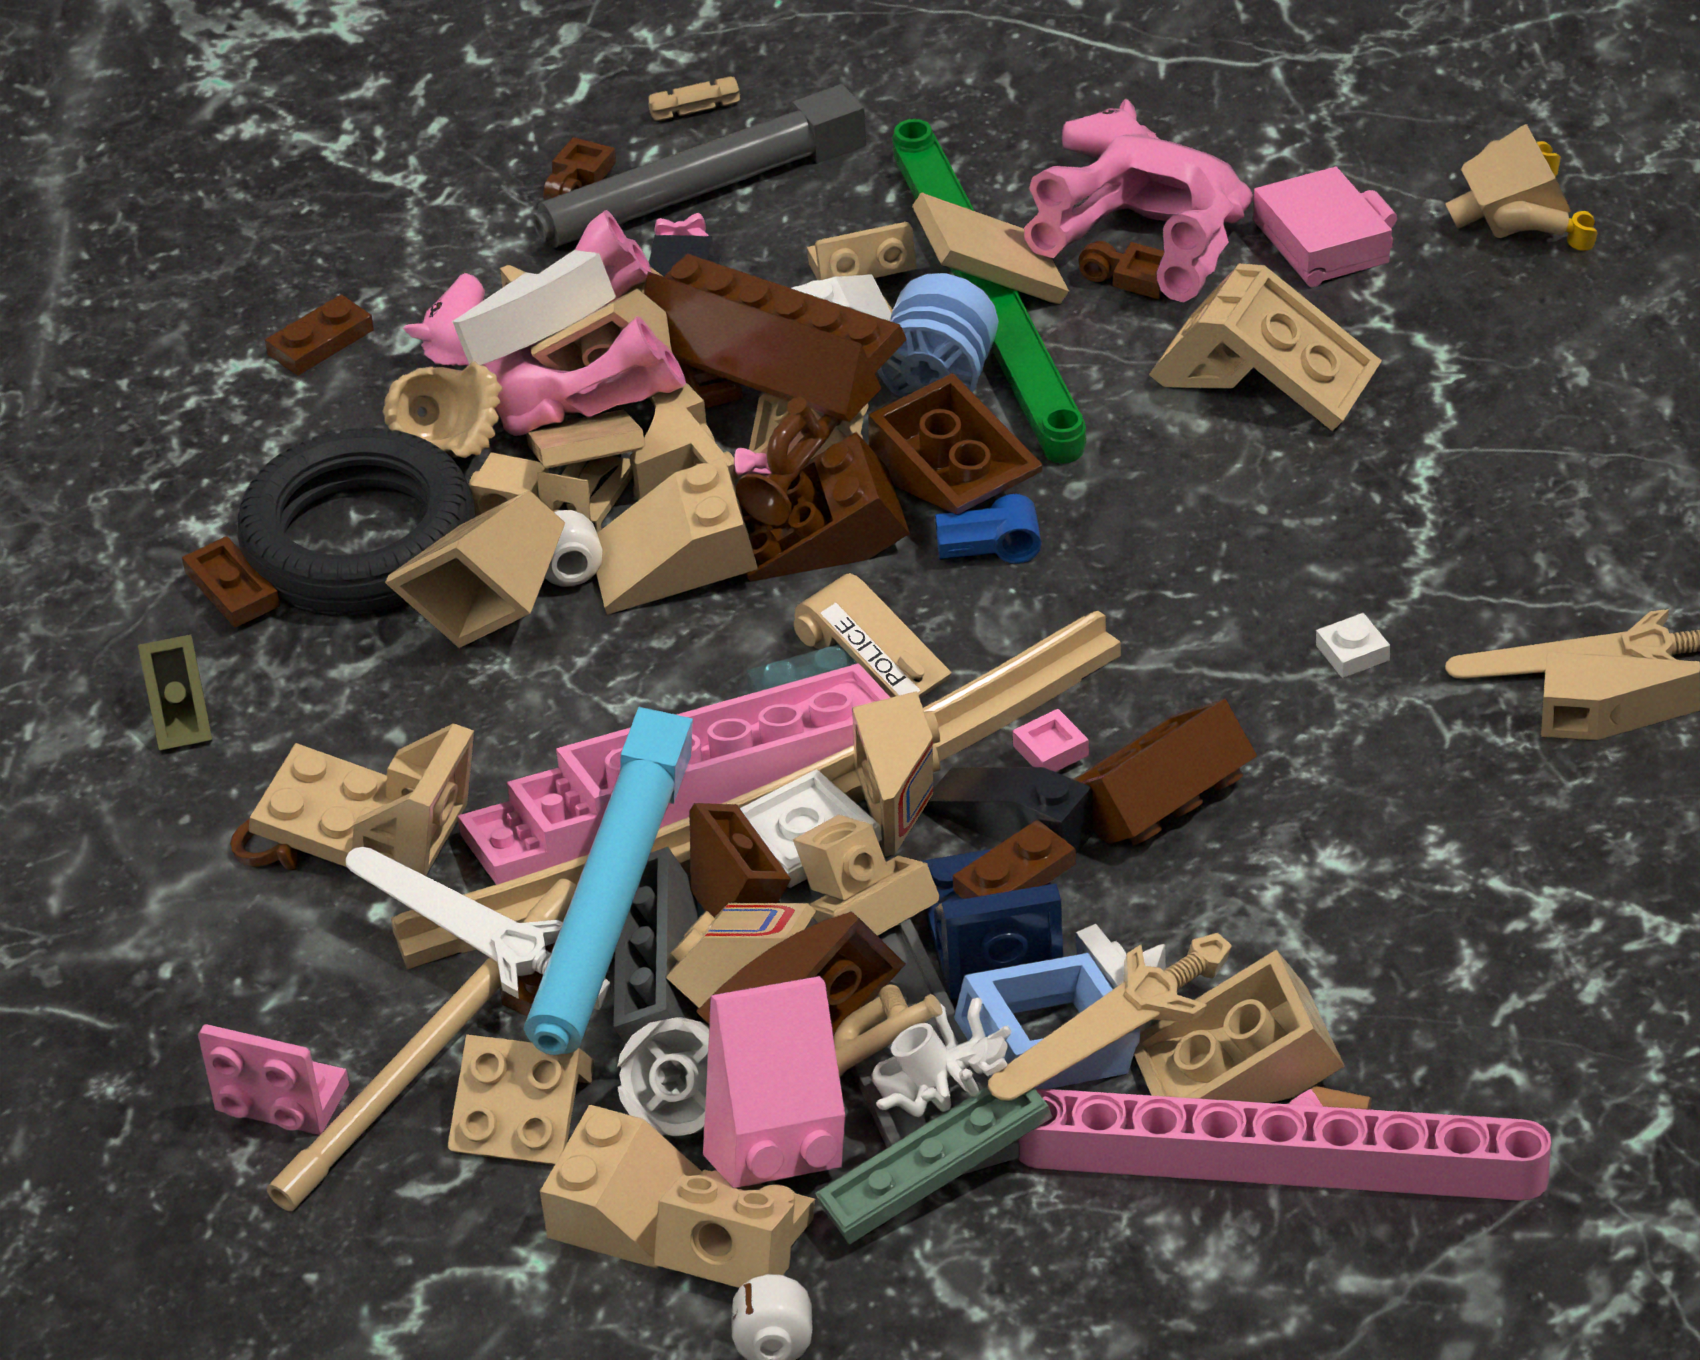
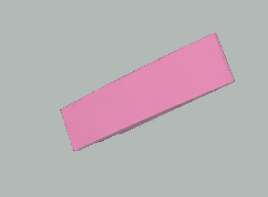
[458,663,891,885]

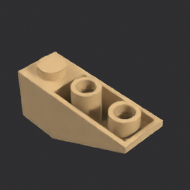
[1541,652,1700,740]

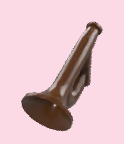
[736,397,843,526]

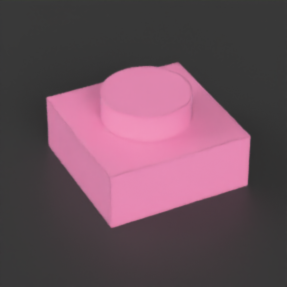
[1012,709,1089,772]

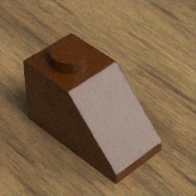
[689,803,791,918]

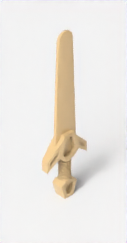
[1445,609,1700,679]
[988,933,1232,1101]

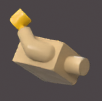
[1445,124,1598,251]

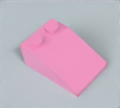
[703,976,845,1188]

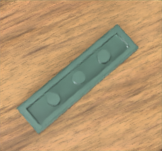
[815,1086,1053,1244]

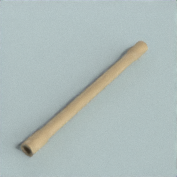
[267,879,577,1211]

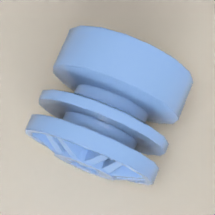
[878,273,999,398]

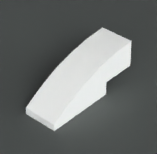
[452,250,616,365]

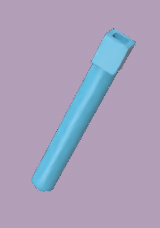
[524,707,693,1055]

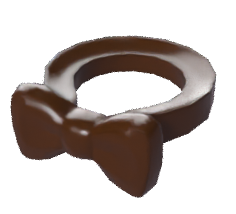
[230,818,298,870]

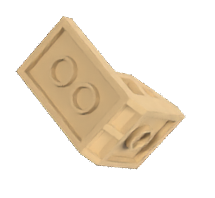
[1149,263,1382,431]
[249,723,474,876]

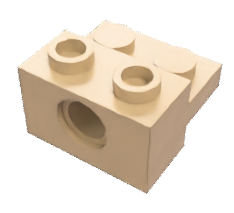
[654,1170,815,1288]

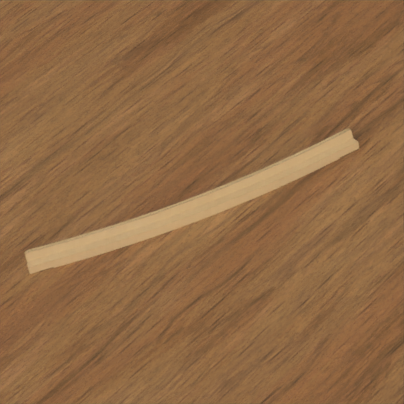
[391,611,1121,969]

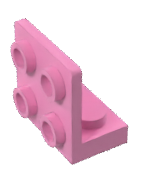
[198,1024,349,1135]

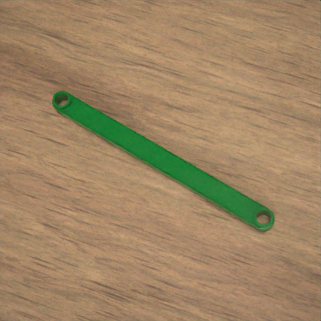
[892,119,1086,464]

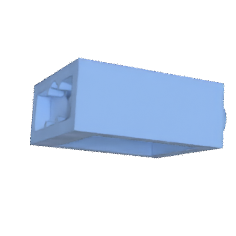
[954,953,1140,1089]

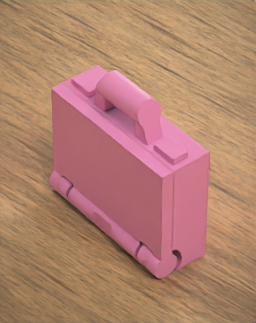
[1253,167,1397,287]

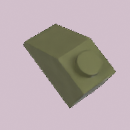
[138,635,212,751]

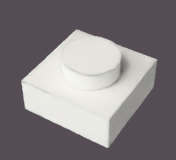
[1316,613,1390,678]

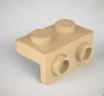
[807,222,917,280]

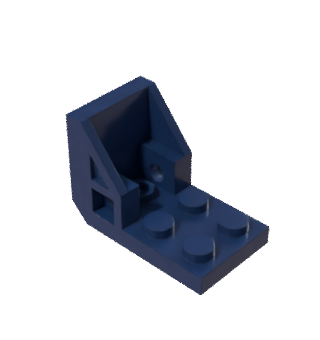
[921,849,1063,999]

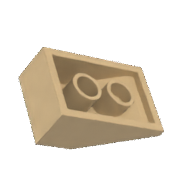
[596,457,758,615]
[1134,949,1345,1103]

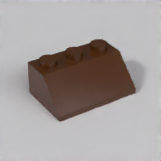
[1073,698,1257,845]

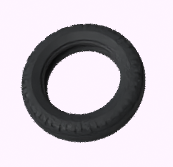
[237,428,475,615]

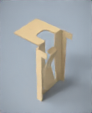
[537,456,634,533]

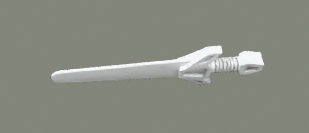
[346,847,611,1010]

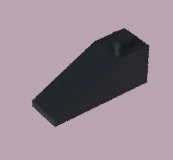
[924,767,1093,854]

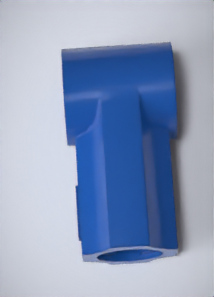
[935,494,1042,564]

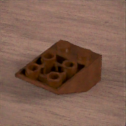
[739,432,910,582]

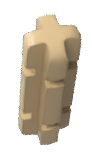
[648,77,740,121]

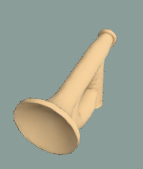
[833,985,943,1078]

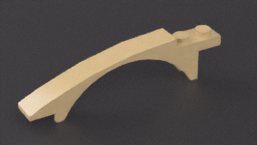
[500,265,739,500]

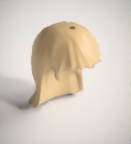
[383,361,502,458]

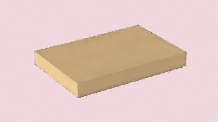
[912,193,1069,304]
[526,409,646,469]

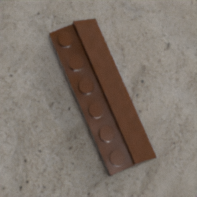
[643,254,907,423]

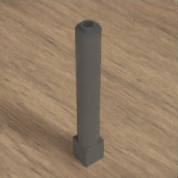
[533,84,867,248]

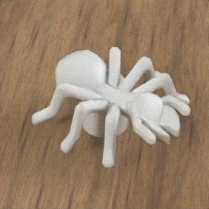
[871,998,1012,1117]

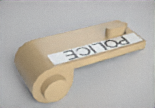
[794,573,952,699]

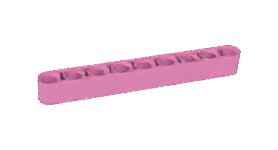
[1017,1089,1551,1201]

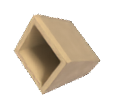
[385,490,565,648]

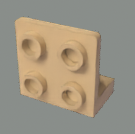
[448,1034,595,1165]

